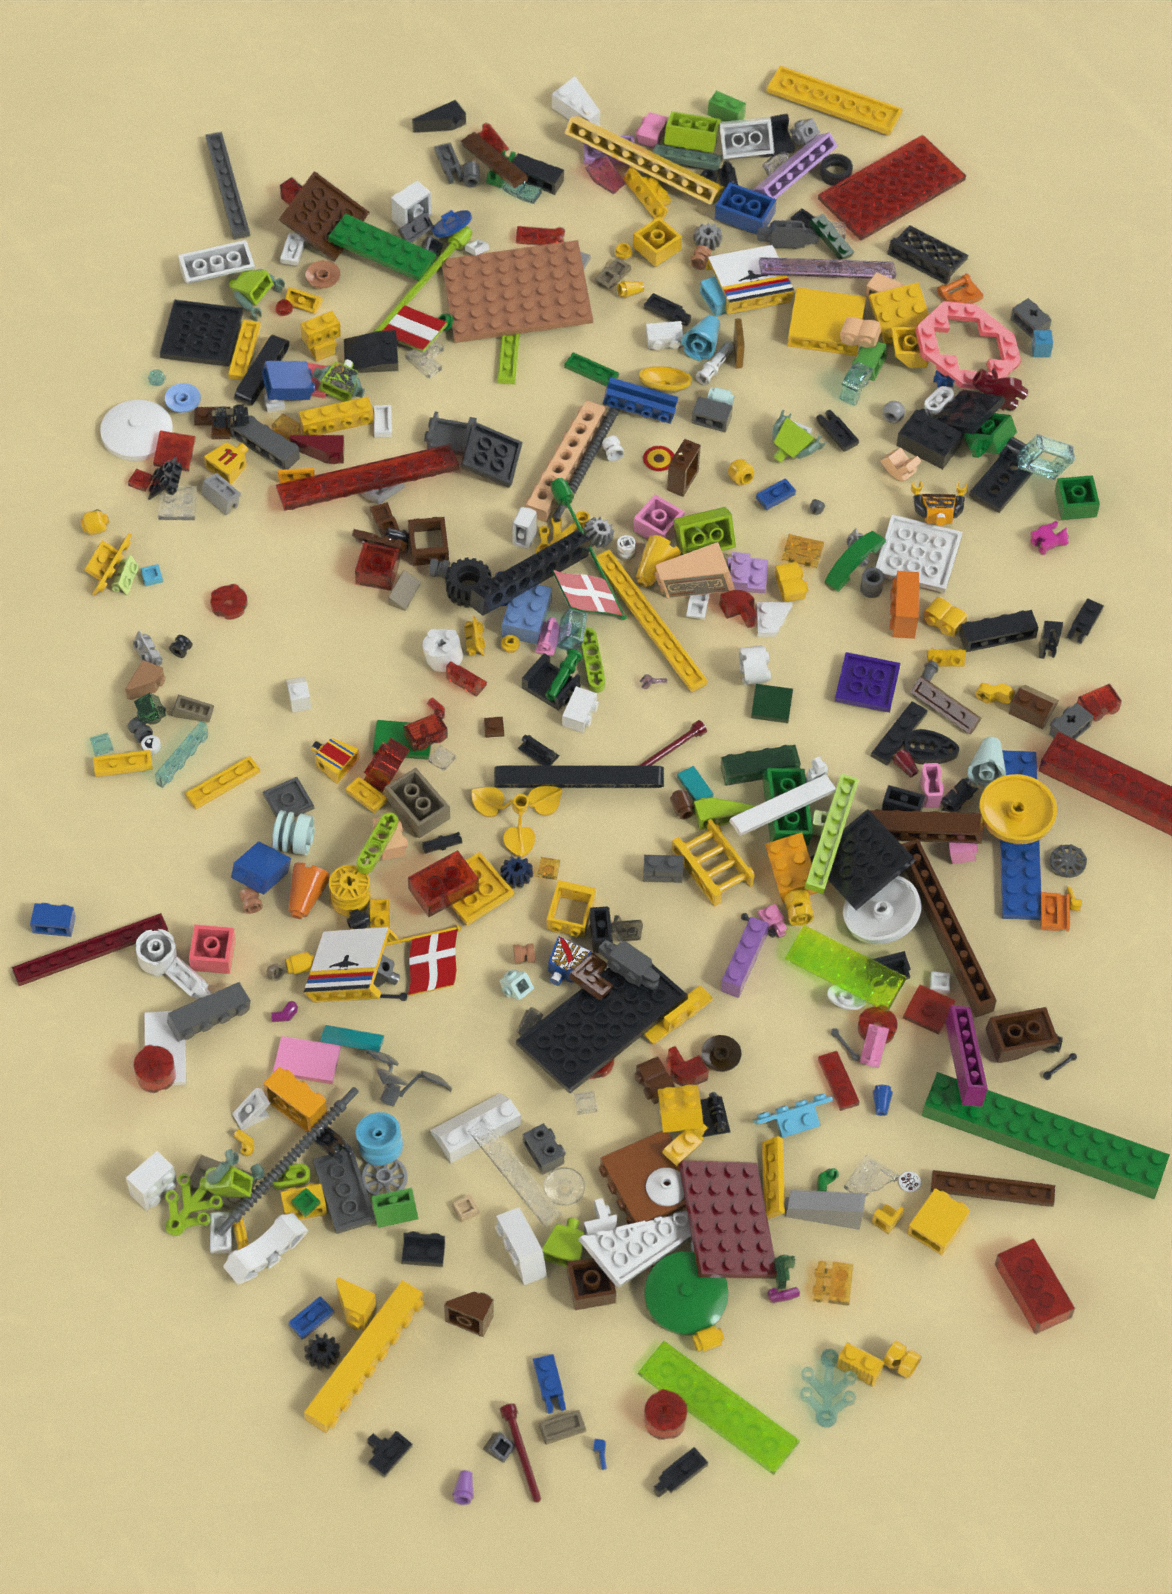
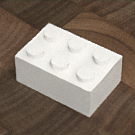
[720,116,774,159]

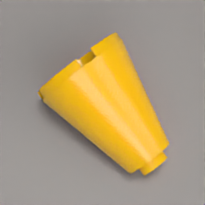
[636,535,681,587]

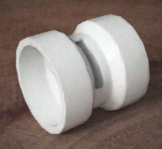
[602,436,624,461]
[617,535,636,561]

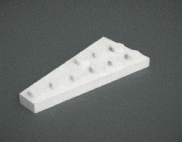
[579,1210,692,1288]

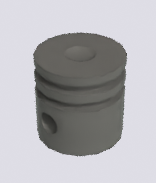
[860,568,884,598]

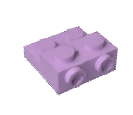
[727,552,768,594]

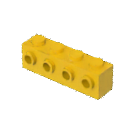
[299,396,374,435]

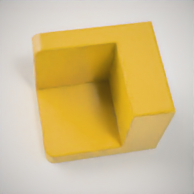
[872,1204,904,1234]

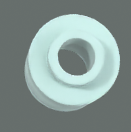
[708,387,735,405]

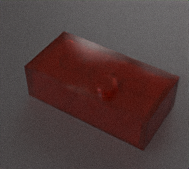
[995,1238,1075,1334]

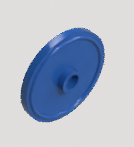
[432,210,472,238]

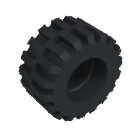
[445,557,492,608]

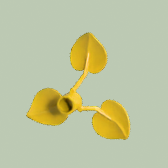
[471,786,563,857]

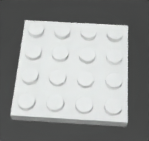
[876,515,963,593]

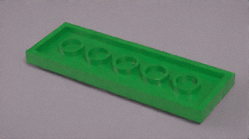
[328,214,436,281]

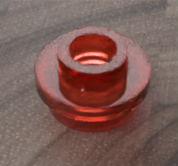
[275,299,293,316]

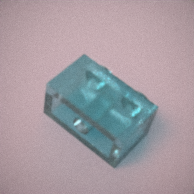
[557,608,587,651]

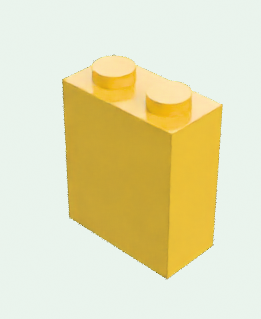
[907,1188,970,1255]

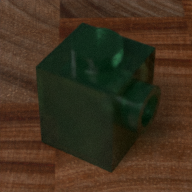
[134,692,166,725]

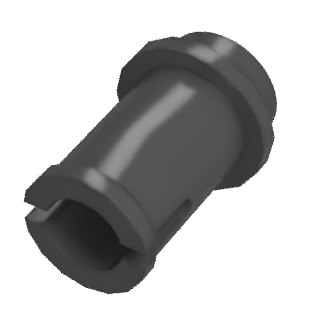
[921,661,939,682]

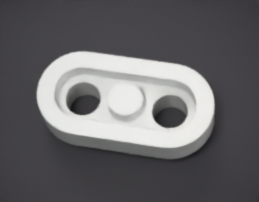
[924,386,954,415]

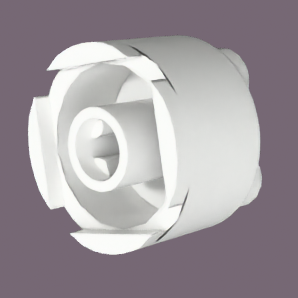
[422,629,463,672]
[739,645,771,685]
[136,929,177,977]

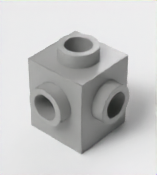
[789,118,820,145]

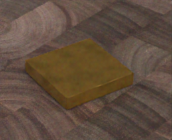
[733,318,745,369]

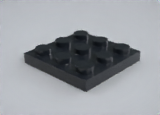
[935,389,1005,434]
[460,421,523,488]

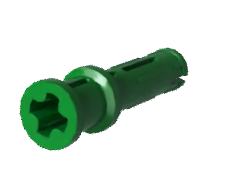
[545,649,583,701]

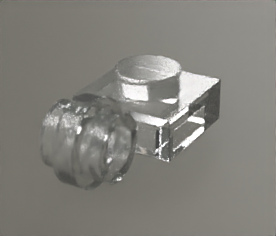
[762,151,790,176]

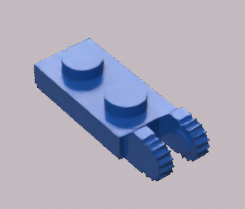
[533,1354,566,1414]

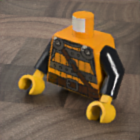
[911,481,967,526]

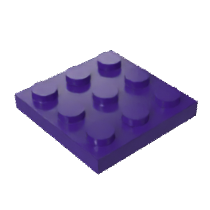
[835,652,901,713]

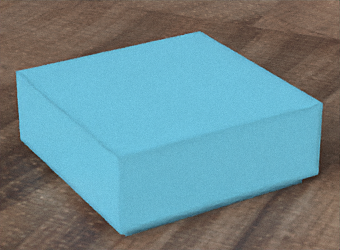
[140,564,163,586]

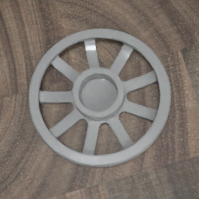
[362,1159,408,1196]

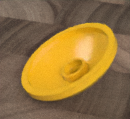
[639,366,692,394]

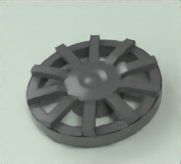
[1050,844,1087,878]

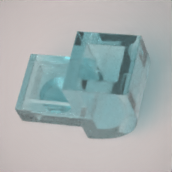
[839,362,873,406]

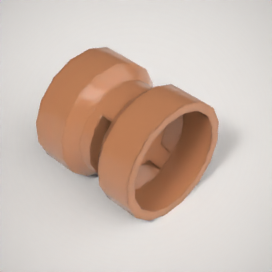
[690,245,711,270]
[239,887,263,914]
[513,943,535,965]

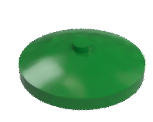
[645,1251,728,1336]

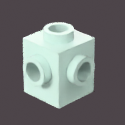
[499,969,534,1000]

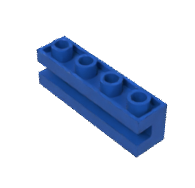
[603,377,678,424]

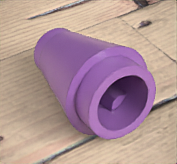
[452,1470,474,1505]

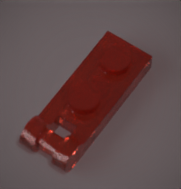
[516,226,565,245]

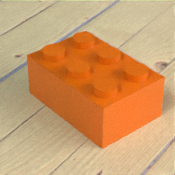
[889,571,919,639]

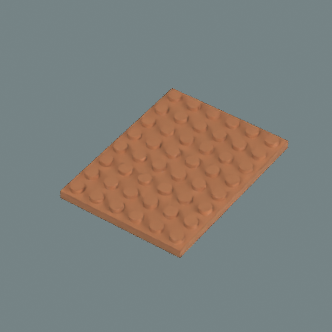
[442,240,593,343]

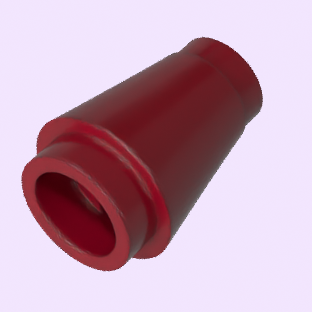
[892,749,919,778]

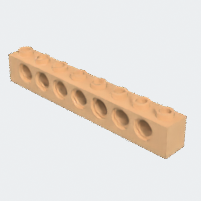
[525,400,606,522]

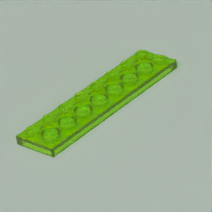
[638,1341,800,1475]

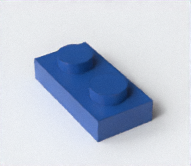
[756,478,796,511]
[288,1296,334,1340]

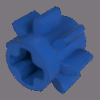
[933,370,955,388]

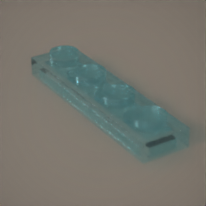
[155,721,208,788]

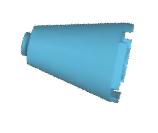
[681,315,720,361]

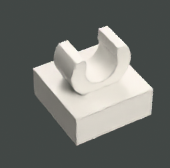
[264,394,285,412]

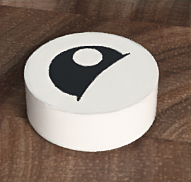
[141,735,161,755]

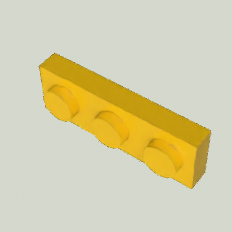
[93,750,153,777]

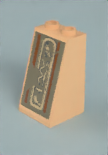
[654,542,735,598]

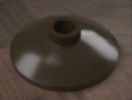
[701,1035,742,1072]

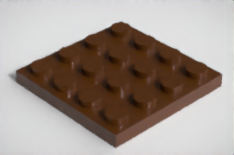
[279,171,370,262]

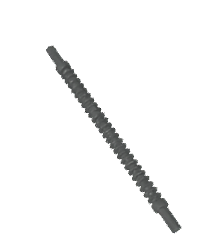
[552,407,620,521]

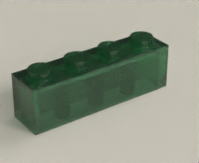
[720,744,801,786]

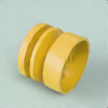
[329,865,371,917]

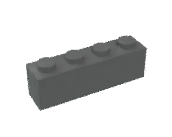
[230,415,300,470]
[167,982,251,1042]

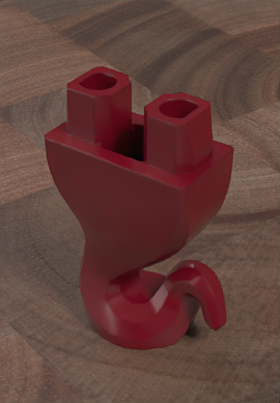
[972,368,1028,411]

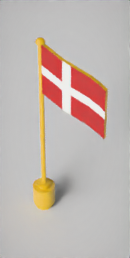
[285,924,461,996]

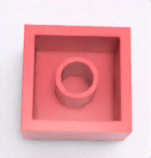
[189,925,236,974]

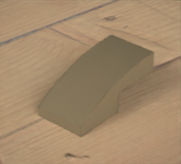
[595,257,631,289]

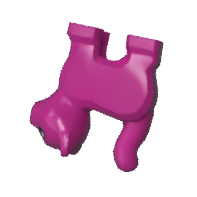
[1030,521,1069,555]

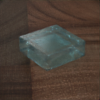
[90,733,114,756]

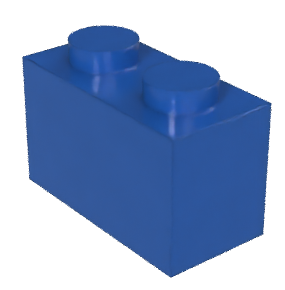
[30,903,76,937]

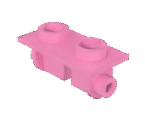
[535,617,562,656]
[860,1024,889,1067]

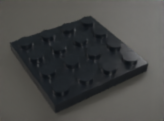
[160,299,244,367]
[810,809,916,911]

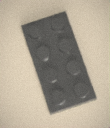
[313,1149,376,1234]

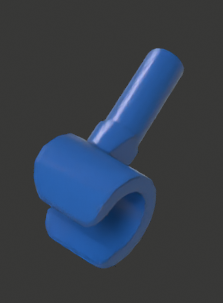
[593,1439,607,1470]

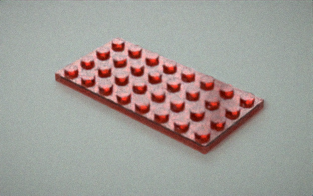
[818,135,966,241]

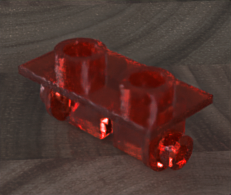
[478,123,509,153]

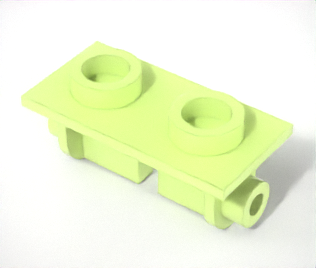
[111,555,139,595]

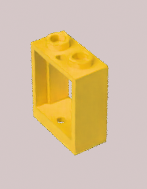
[547,880,596,938]

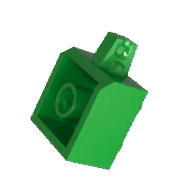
[965,413,1017,458]

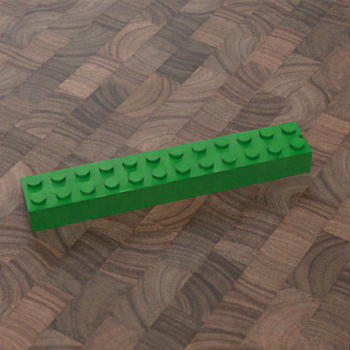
[922,1072,1170,1199]

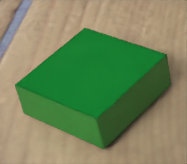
[291,1188,321,1217]

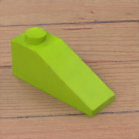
[693,797,755,830]

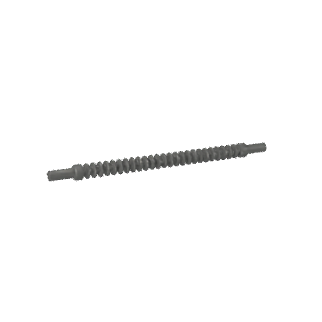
[216,1087,359,1237]

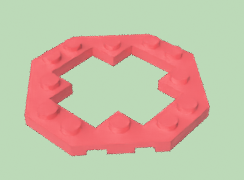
[915,301,1021,389]

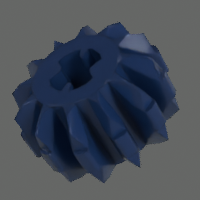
[500,855,533,889]

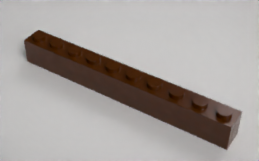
[902,839,997,1017]

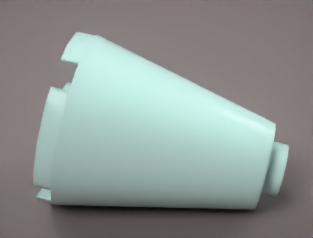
[967,737,1006,788]

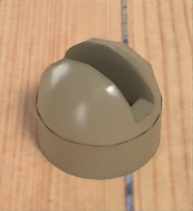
[266,964,284,981]

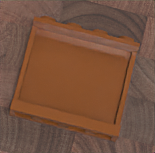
[598,1130,686,1225]

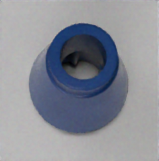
[873,1085,893,1116]

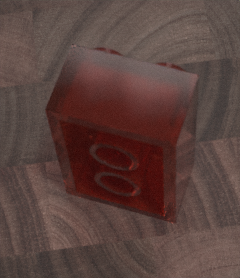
[408,850,479,917]

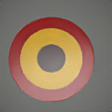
[643,446,674,471]

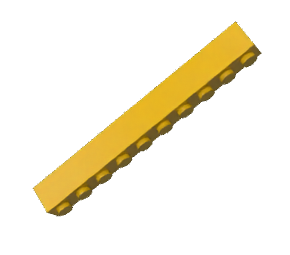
[565,116,724,205]

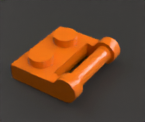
[937,274,984,304]

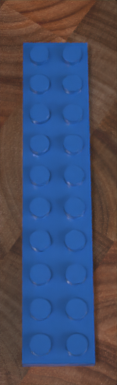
[1000,750,1041,920]

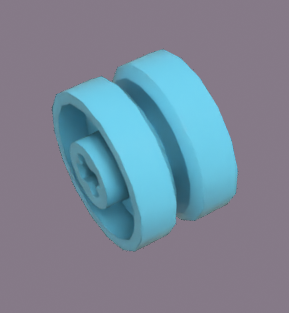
[355,1112,404,1166]

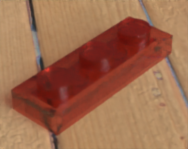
[818,1051,860,1111]

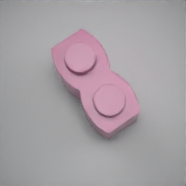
[636,112,669,148]
[920,763,944,808]

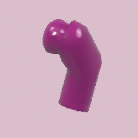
[271,1001,298,1022]
[767,1287,800,1303]

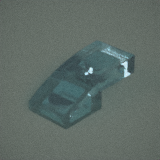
[502,182,542,204]

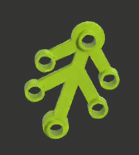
[165,1167,223,1236]

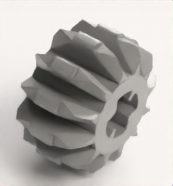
[693,222,723,250]
[583,516,615,548]

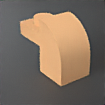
[880,447,922,481]

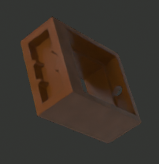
[667,438,701,497]
[408,517,449,566]

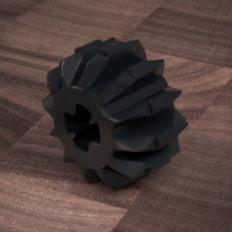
[304,1333,340,1370]

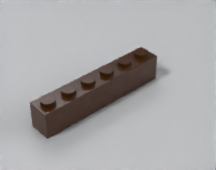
[870,809,984,844]

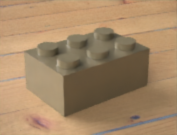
[385,768,450,838]

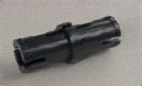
[422,832,462,854]

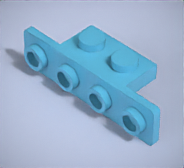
[753,1093,833,1138]

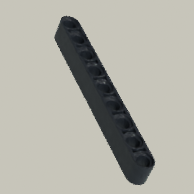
[494,765,664,788]

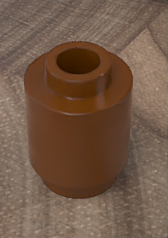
[670,790,694,819]

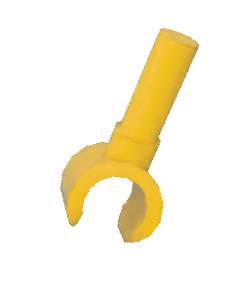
[1067,886,1082,911]

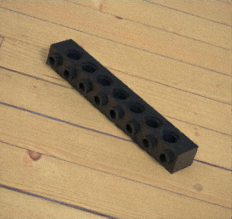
[470,530,591,616]

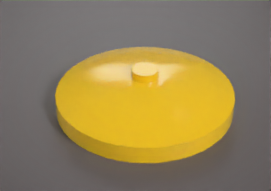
[979,774,1057,844]

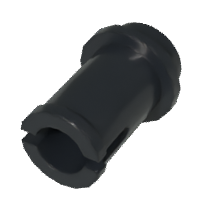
[385,527,409,543]

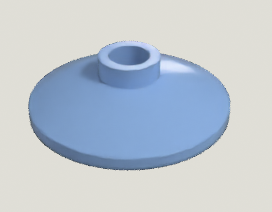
[165,383,201,413]

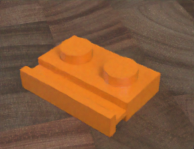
[1040,892,1070,932]

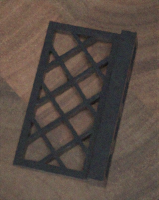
[887,225,968,284]

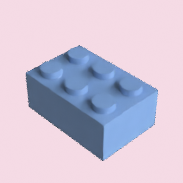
[502,585,552,644]

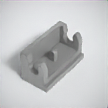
[202,473,241,515]

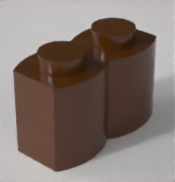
[634,1056,675,1104]

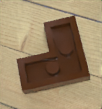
[194,407,231,440]
[569,953,613,1000]

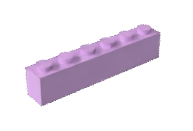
[753,132,838,199]

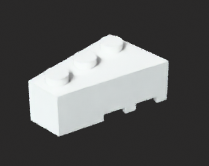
[552,76,600,126]
[495,1207,547,1285]

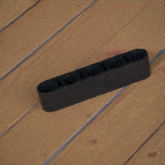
[234,334,290,406]

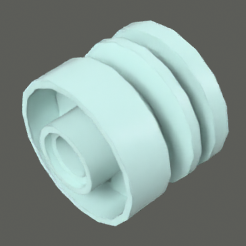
[272,810,315,856]

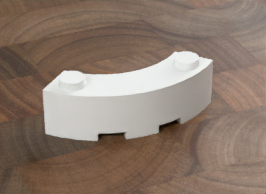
[223,1213,308,1284]

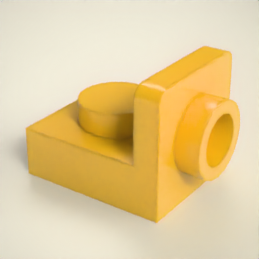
[370,899,390,928]

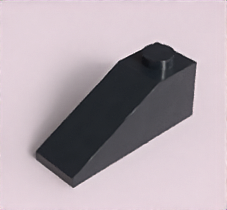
[412,100,466,133]

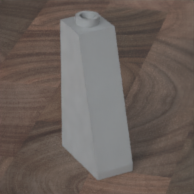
[784,1190,866,1230]

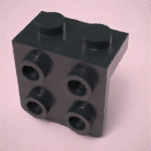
[762,114,795,158]

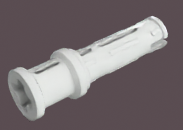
[696,342,734,385]

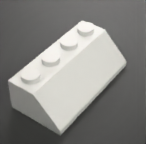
[178,240,255,284]
[430,1093,521,1163]

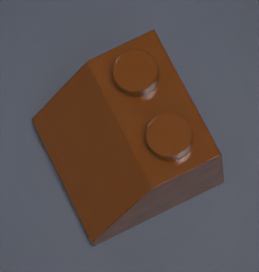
[1009,685,1059,730]
[444,1291,494,1337]

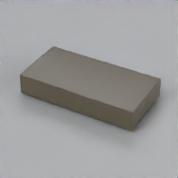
[539,1410,586,1445]

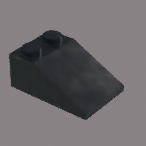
[344,330,399,373]

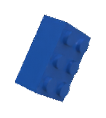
[715,182,777,235]

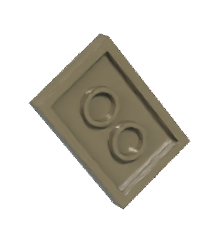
[190,1155,257,1210]

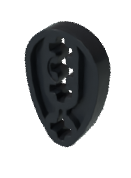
[904,729,959,765]

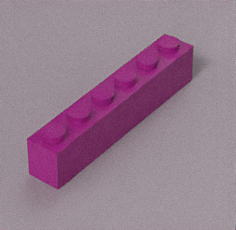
[945,1005,988,1107]

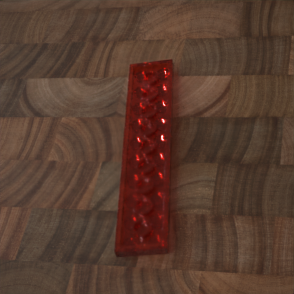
[276,444,460,511]

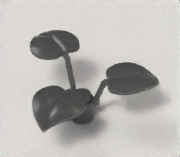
[366,1050,452,1106]

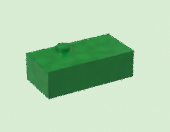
[763,768,813,846]

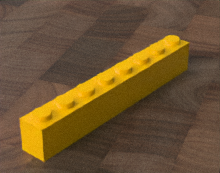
[304,1280,424,1433]

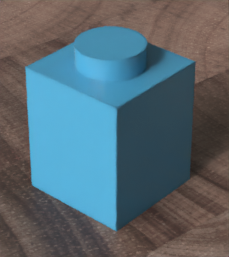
[1031,330,1053,357]

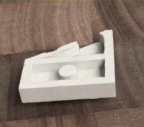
[756,602,792,637]

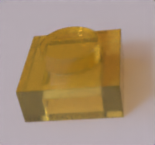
[538,857,560,880]

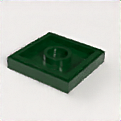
[751,684,793,723]

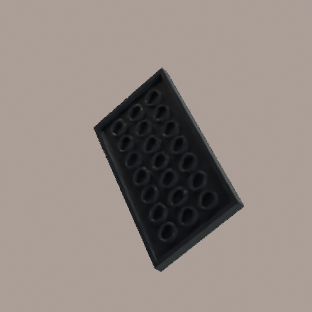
[516,964,688,1094]

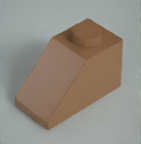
[125,660,165,700]

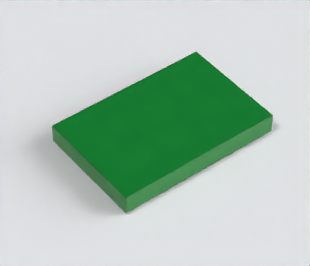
[373,720,434,760]

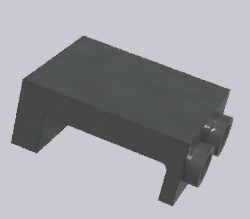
[424,411,477,456]

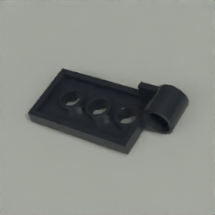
[969,437,1034,513]

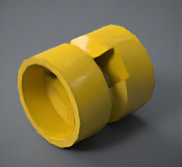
[784,890,814,926]
[883,1340,922,1379]

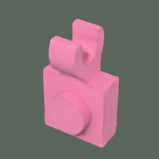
[758,904,787,938]

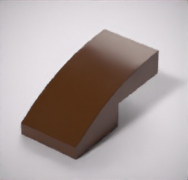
[370,502,400,536]

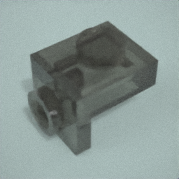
[611,915,643,942]

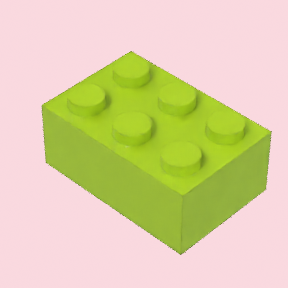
[664,111,721,153]
[673,507,736,555]

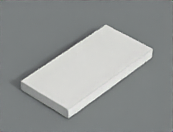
[145,1011,186,1087]

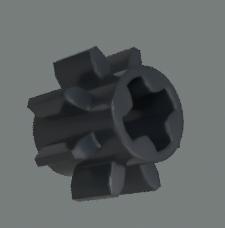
[346,908,371,929]

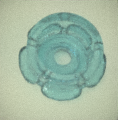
[148,369,166,386]

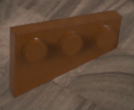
[352,529,409,554]

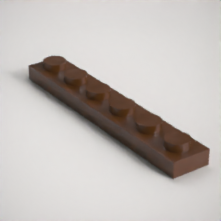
[461,132,528,189]
[930,1170,1055,1207]

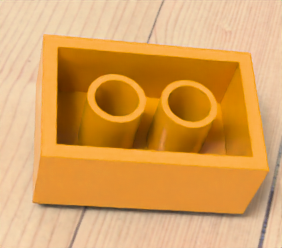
[765,833,817,904]
[263,1066,327,1132]

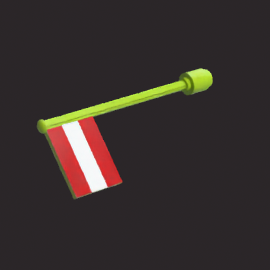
[373,226,472,353]

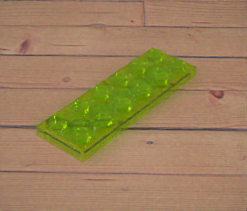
[785,925,907,1013]

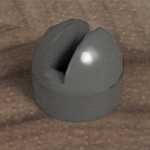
[809,499,825,515]

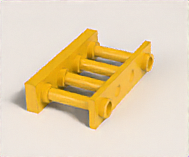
[672,819,755,907]

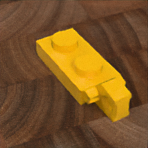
[662,1124,708,1166]

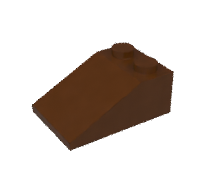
[985,1007,1059,1063]

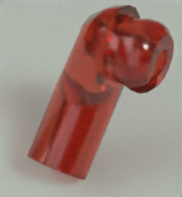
[427,697,445,723]

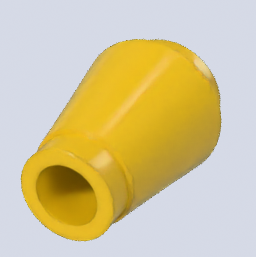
[617,281,644,298]

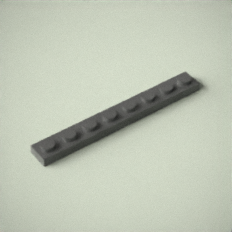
[205,132,250,239]

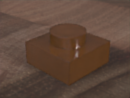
[484,716,504,738]

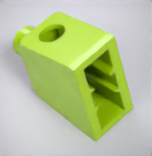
[542,1218,584,1267]

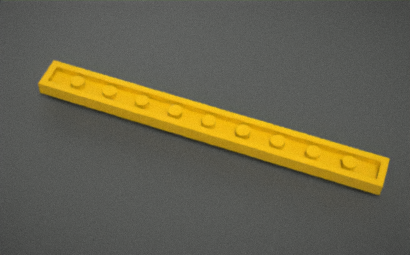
[596,549,708,693]

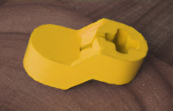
[975,683,1015,704]

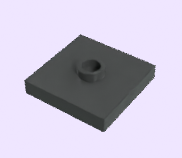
[263,777,315,818]

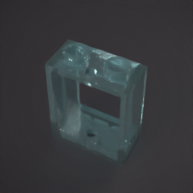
[1017,434,1075,480]

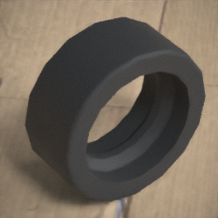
[820,154,853,186]

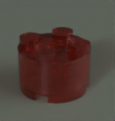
[133,1045,176,1093]
[644,1389,687,1440]

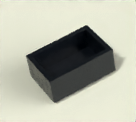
[896,409,963,470]

